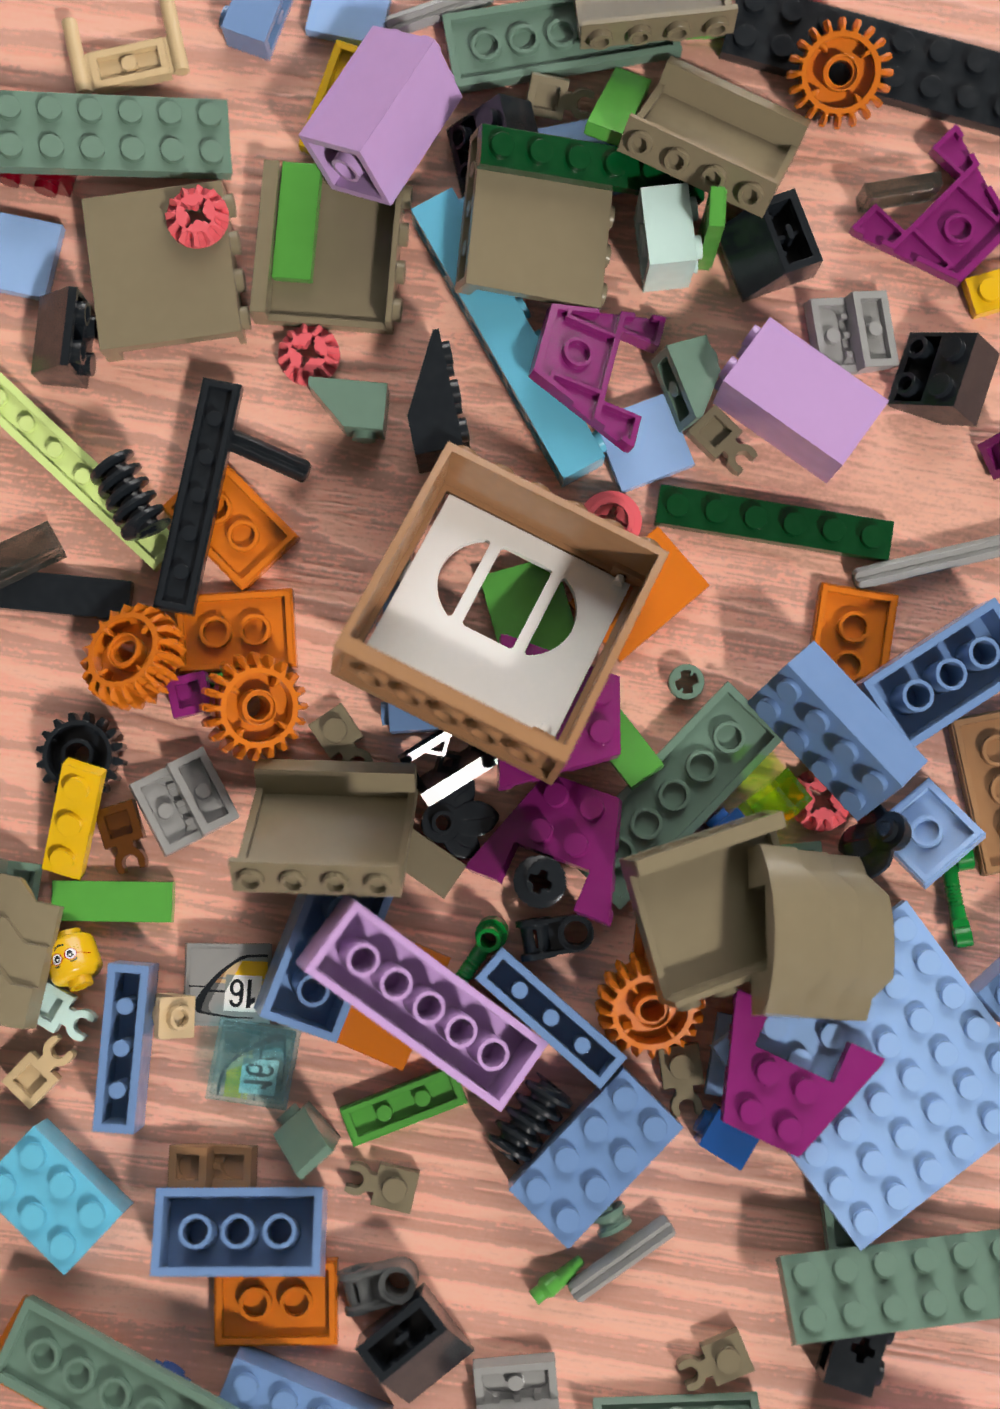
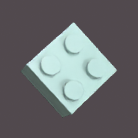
[634,183,703,292]

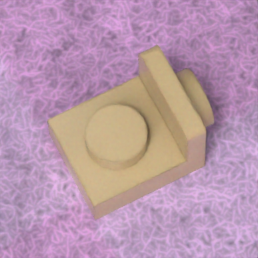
[152,992,196,1040]

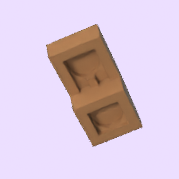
[168,1143,258,1188]

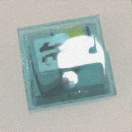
[205,1016,301,1110]

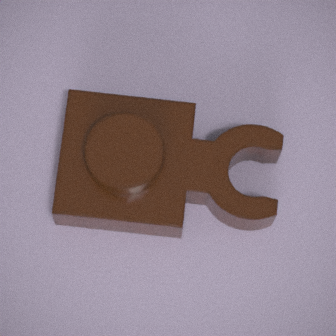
[96,799,149,874]

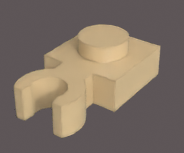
[1,1034,78,1110]

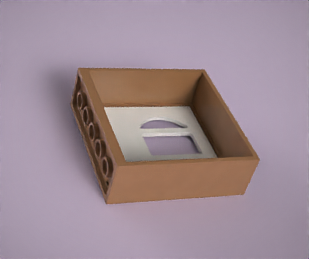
[330,441,669,786]

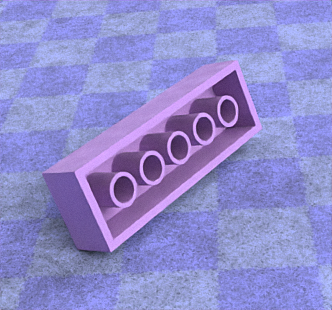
[295,895,548,1112]

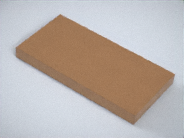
[948,710,1000,876]

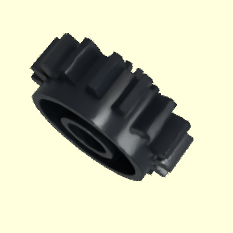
[36,712,128,793]

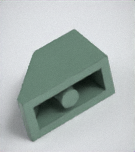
[651,335,721,432]
[308,376,390,444]
[273,1101,341,1180]

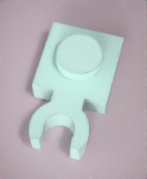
[37,979,99,1041]

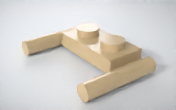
[61,0,190,95]

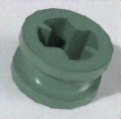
[668,664,705,700]
[593,1201,632,1238]

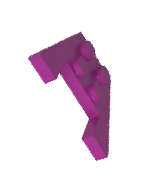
[848,124,1000,287]
[528,303,666,453]
[497,634,621,791]
[466,776,622,927]
[720,988,885,1158]

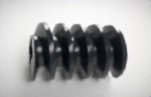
[90,449,171,541]
[513,855,567,908]
[485,1072,573,1165]

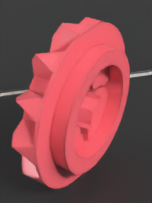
[164,184,229,249]
[278,323,340,386]
[584,491,642,536]
[788,770,849,832]

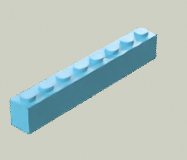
[411,187,607,488]

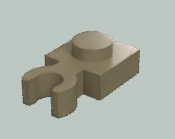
[526,71,595,121]
[686,404,758,476]
[308,703,373,762]
[657,1042,704,1117]
[344,1161,420,1214]
[676,1327,755,1391]

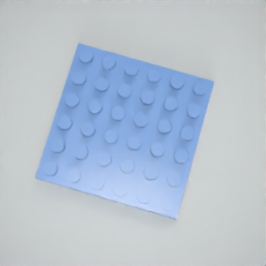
[710,900,1000,1251]

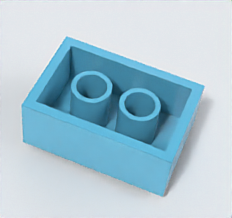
[0,1118,134,1275]

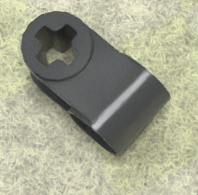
[336,1256,419,1317]

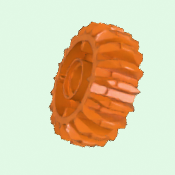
[786,17,894,130]
[80,603,187,711]
[198,652,309,761]
[595,952,706,1059]

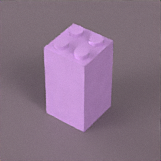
[298,25,463,206]
[713,317,889,484]

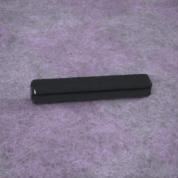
[231,429,311,482]

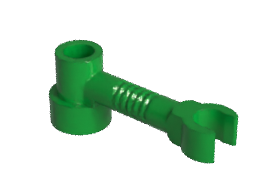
[942,849,975,948]
[456,916,509,983]

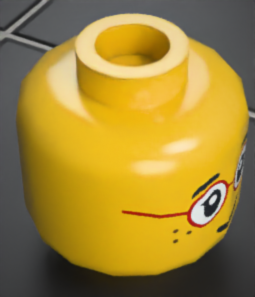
[49,928,103,992]

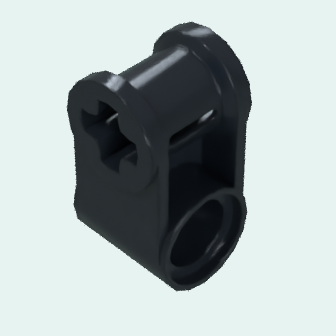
[515,913,594,962]

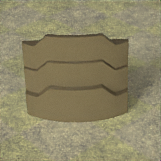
[748,844,895,1021]
[0,873,64,1029]

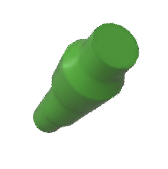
[529,1255,585,1305]

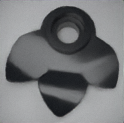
[421,780,500,859]
[838,804,912,879]

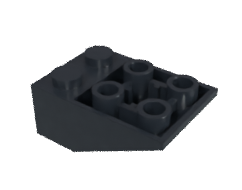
[407,329,470,474]

